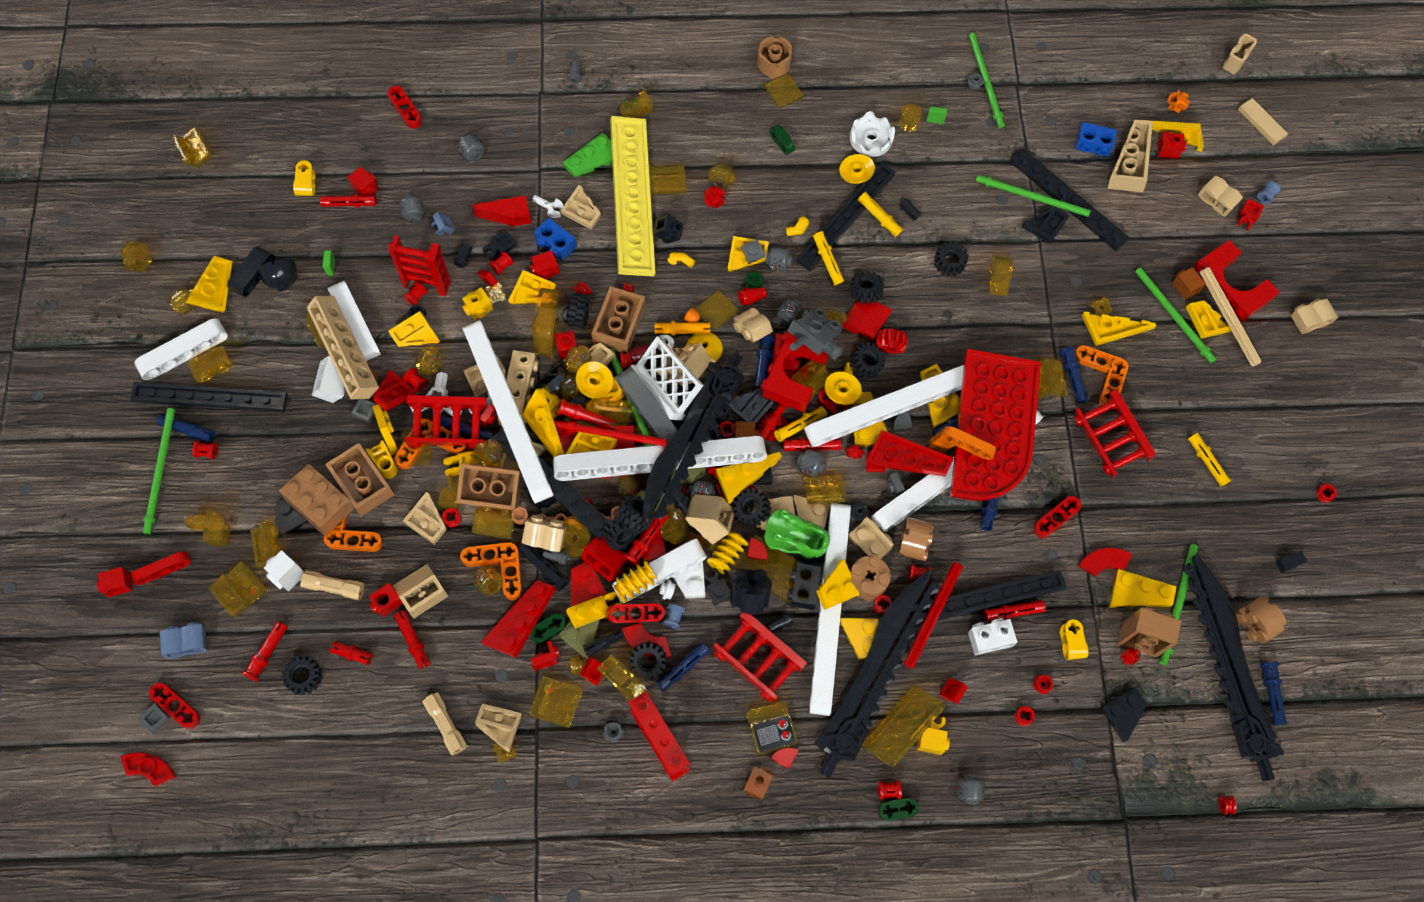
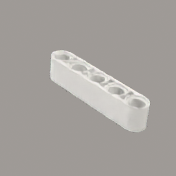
[327,281,381,361]
[134,318,228,380]
[612,539,707,603]

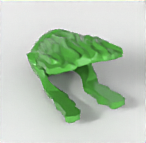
[764,509,830,559]

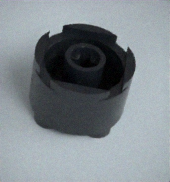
[730,569,772,614]

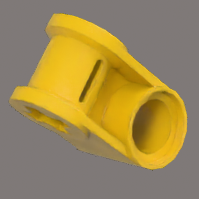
[293,160,316,196]
[365,440,398,479]
[1059,619,1088,660]

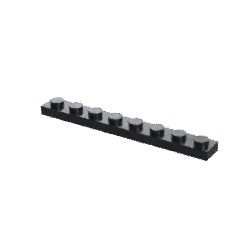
[1010,148,1130,251]
[796,163,896,272]
[130,382,288,412]
[491,428,609,541]
[910,570,1067,627]

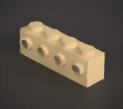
[498,350,539,427]

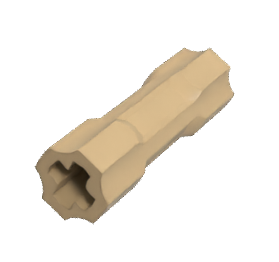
[300,570,365,601]
[422,692,468,756]

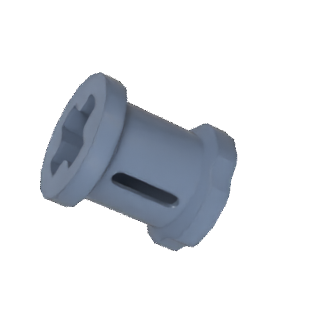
[1257,181,1281,205]
[663,604,686,629]

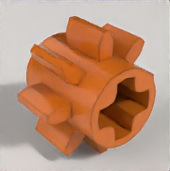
[1167,90,1190,113]

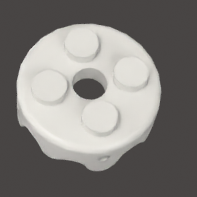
[850,111,895,157]

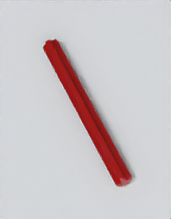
[904,562,963,669]

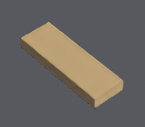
[1238,98,1288,146]

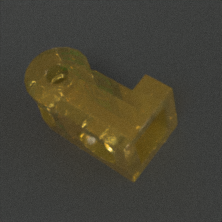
[620,90,653,118]

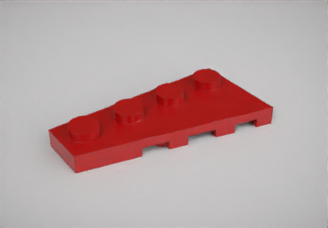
[866,430,954,477]
[481,580,556,658]

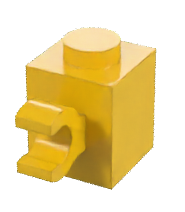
[917,715,950,755]

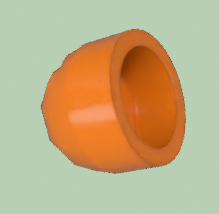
[684,308,700,323]

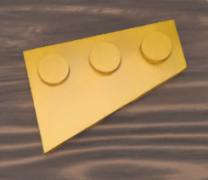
[185,256,232,313]
[920,364,960,428]
[852,392,888,447]
[1109,569,1177,608]

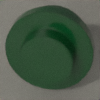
[745,272,763,288]

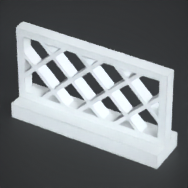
[631,336,703,421]

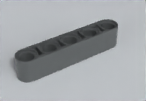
[615,367,678,445]

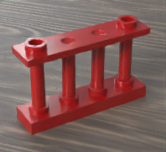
[388,235,451,297]
[1074,389,1156,479]
[405,395,487,450]
[713,613,807,703]
[628,692,690,782]

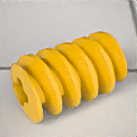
[707,531,749,574]
[613,561,659,602]

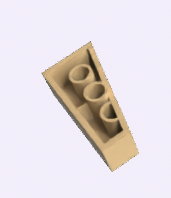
[1107,120,1153,192]

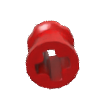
[489,251,513,275]
[403,282,428,305]
[403,368,429,393]
[192,441,218,460]
[908,564,932,585]
[878,780,902,800]

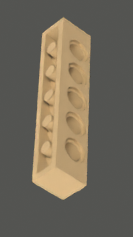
[307,296,379,399]

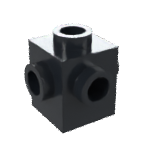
[653,214,684,244]

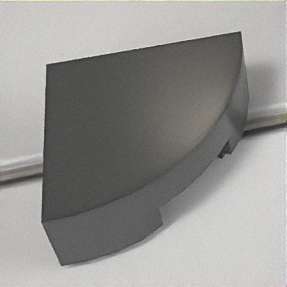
[893,411,913,432]

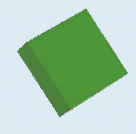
[927,107,947,124]
[323,251,335,276]

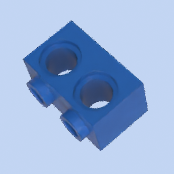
[1075,122,1117,157]
[534,218,577,261]

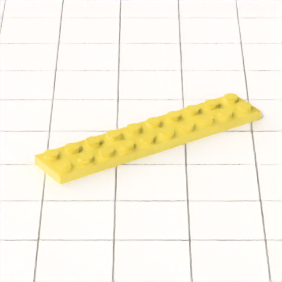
[610,116,655,276]

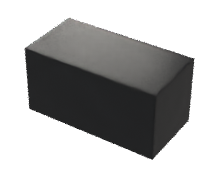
[1276,551,1308,573]

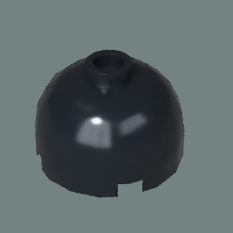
[258,259,298,291]

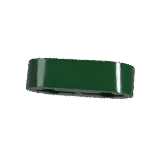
[770,124,795,155]
[530,614,566,645]
[878,798,919,822]

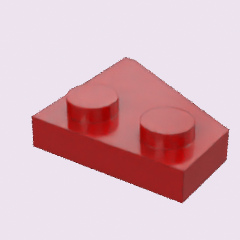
[373,370,416,411]
[571,562,607,607]

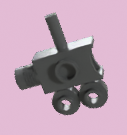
[787,308,844,361]

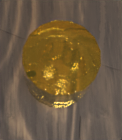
[899,104,922,132]

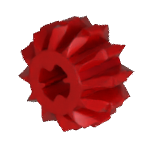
[876,328,908,354]

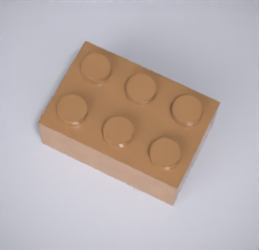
[591,286,646,354]
[325,443,394,517]
[456,462,523,510]
[279,464,354,536]
[1117,607,1182,657]

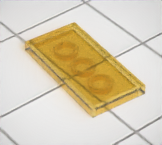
[733,534,821,611]
[862,685,946,768]

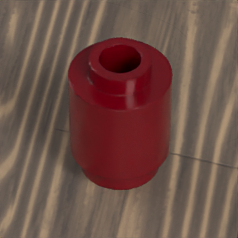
[630,343,658,364]

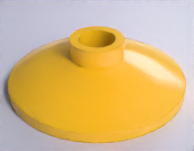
[839,154,875,184]
[686,333,723,363]
[576,362,613,399]
[825,372,862,405]

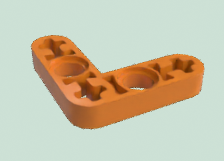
[1075,345,1128,405]
[395,419,467,470]
[928,426,996,460]
[324,493,383,552]
[460,543,522,600]

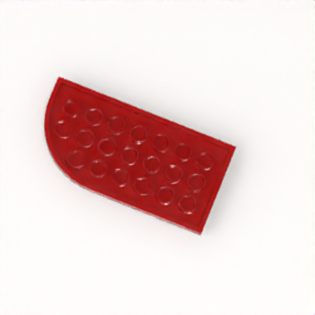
[950,349,1041,501]

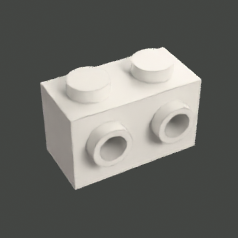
[312,356,345,403]
[264,550,304,592]
[968,618,1017,655]

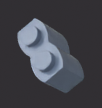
[160,622,208,659]

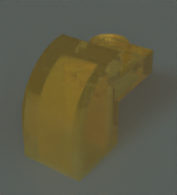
[988,255,1013,296]
[185,509,230,546]

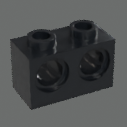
[788,563,821,610]

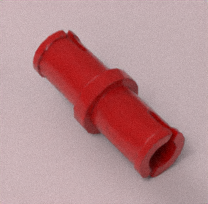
[330,641,373,666]

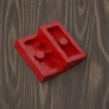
[841,301,892,340]

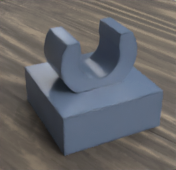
[431,212,456,236]

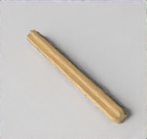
[1200,267,1261,367]

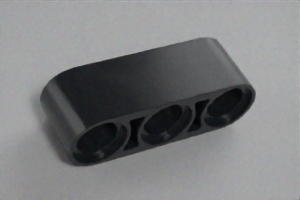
[227,246,275,297]

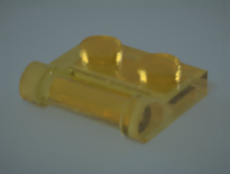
[649,164,686,195]
[802,473,846,504]

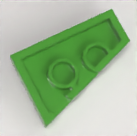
[563,133,612,177]

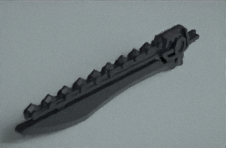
[643,352,744,523]
[1183,554,1284,782]
[814,570,940,778]

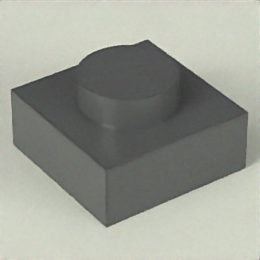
[741,239,765,264]
[351,399,377,423]
[886,472,905,498]
[138,703,170,734]

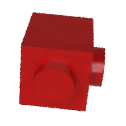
[1157,132,1187,158]
[347,166,378,196]
[530,250,559,280]

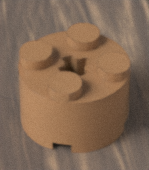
[757,36,792,79]
[898,517,934,561]
[850,556,891,601]
[1236,596,1287,643]

